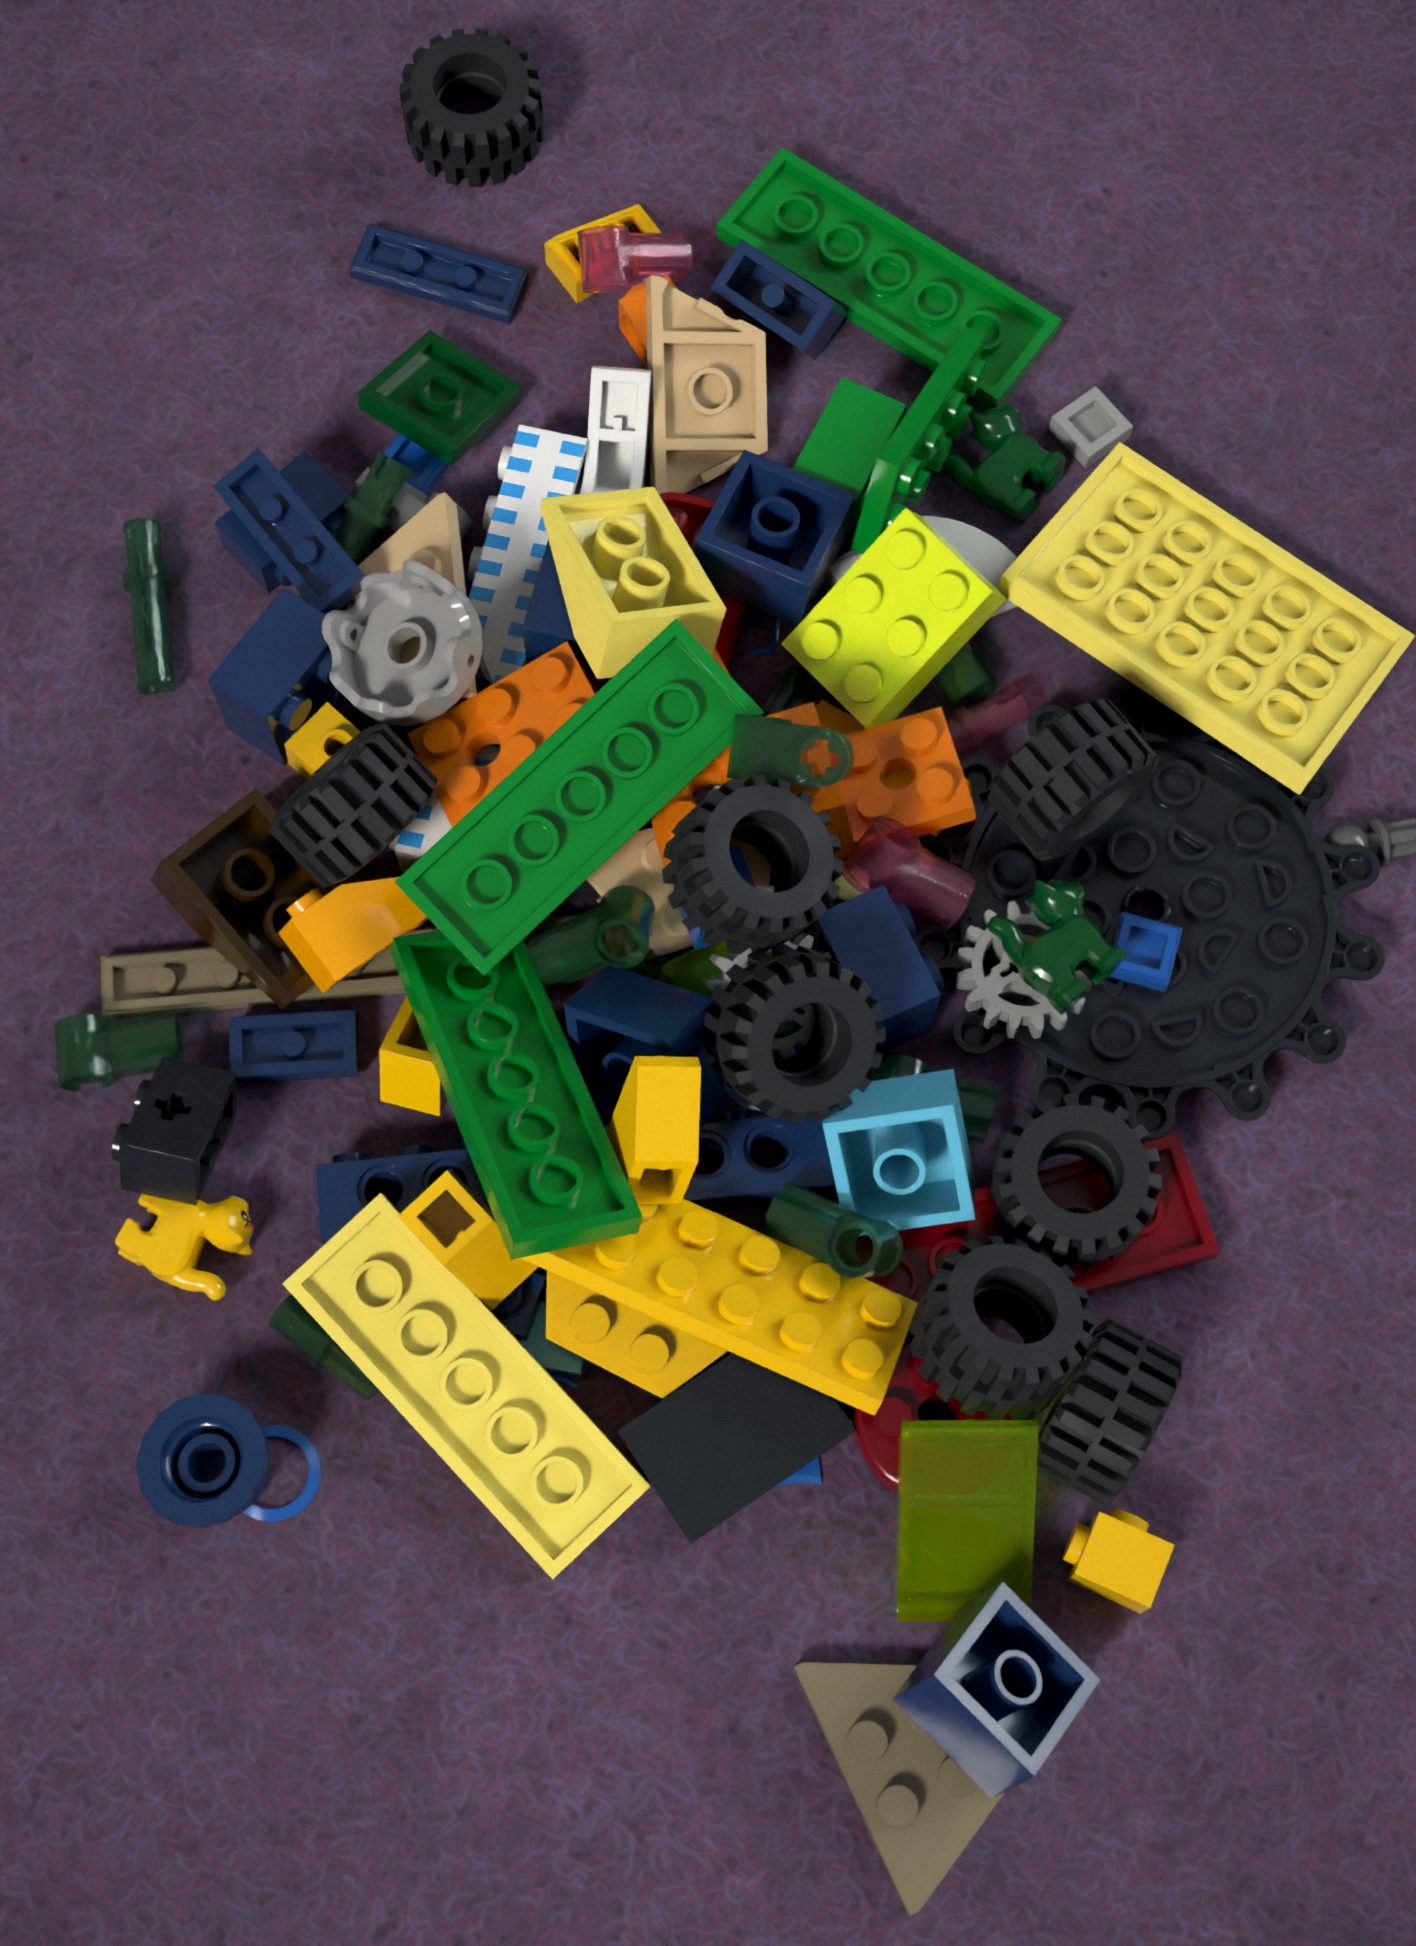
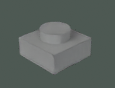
[1049,386,1133,469]

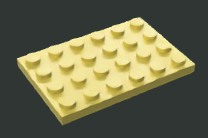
[996,442,1415,795]

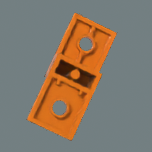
[407,641,732,827]
[651,702,976,867]

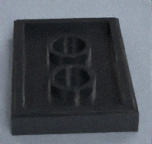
[617,1353,857,1544]

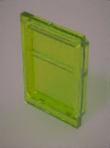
[895,1419,1039,1622]

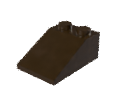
[150,788,340,1009]

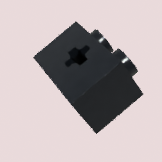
[112,1057,237,1206]

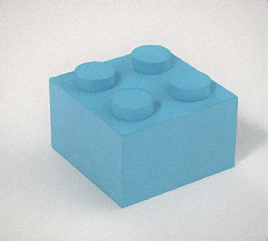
[822,1069,976,1238]

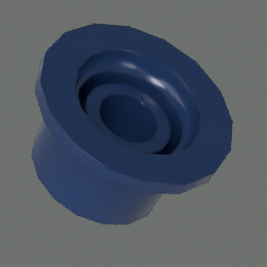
[136,1393,269,1528]

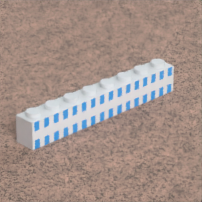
[389,424,588,872]

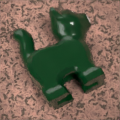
[941,405,1066,524]
[988,879,1127,1015]

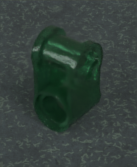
[726,713,855,787]

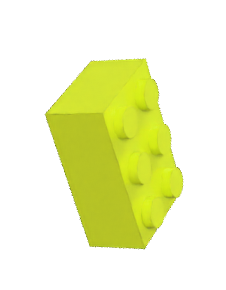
[781,508,1007,728]

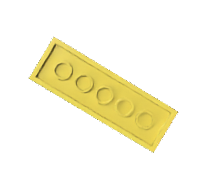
[282,1193,651,1579]

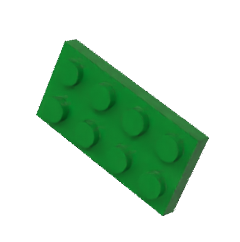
[851,326,987,554]

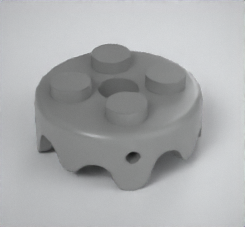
[322,560,483,726]

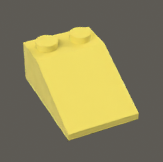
[540,487,726,679]

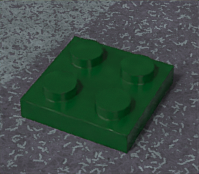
[358,330,522,466]

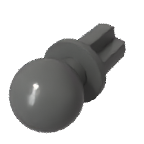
[1323,818,1416,867]

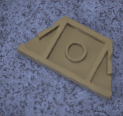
[793,1662,1004,1916]

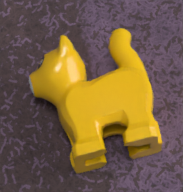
[115,1194,254,1301]

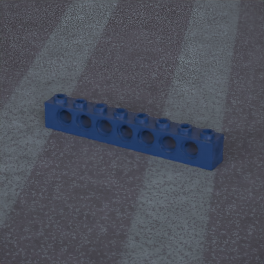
[316,1111,837,1245]

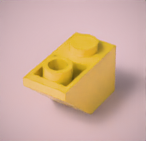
[606,1056,701,1205]
[397,1169,538,1310]

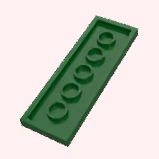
[716,147,1062,408]
[395,619,763,976]
[391,930,643,1260]

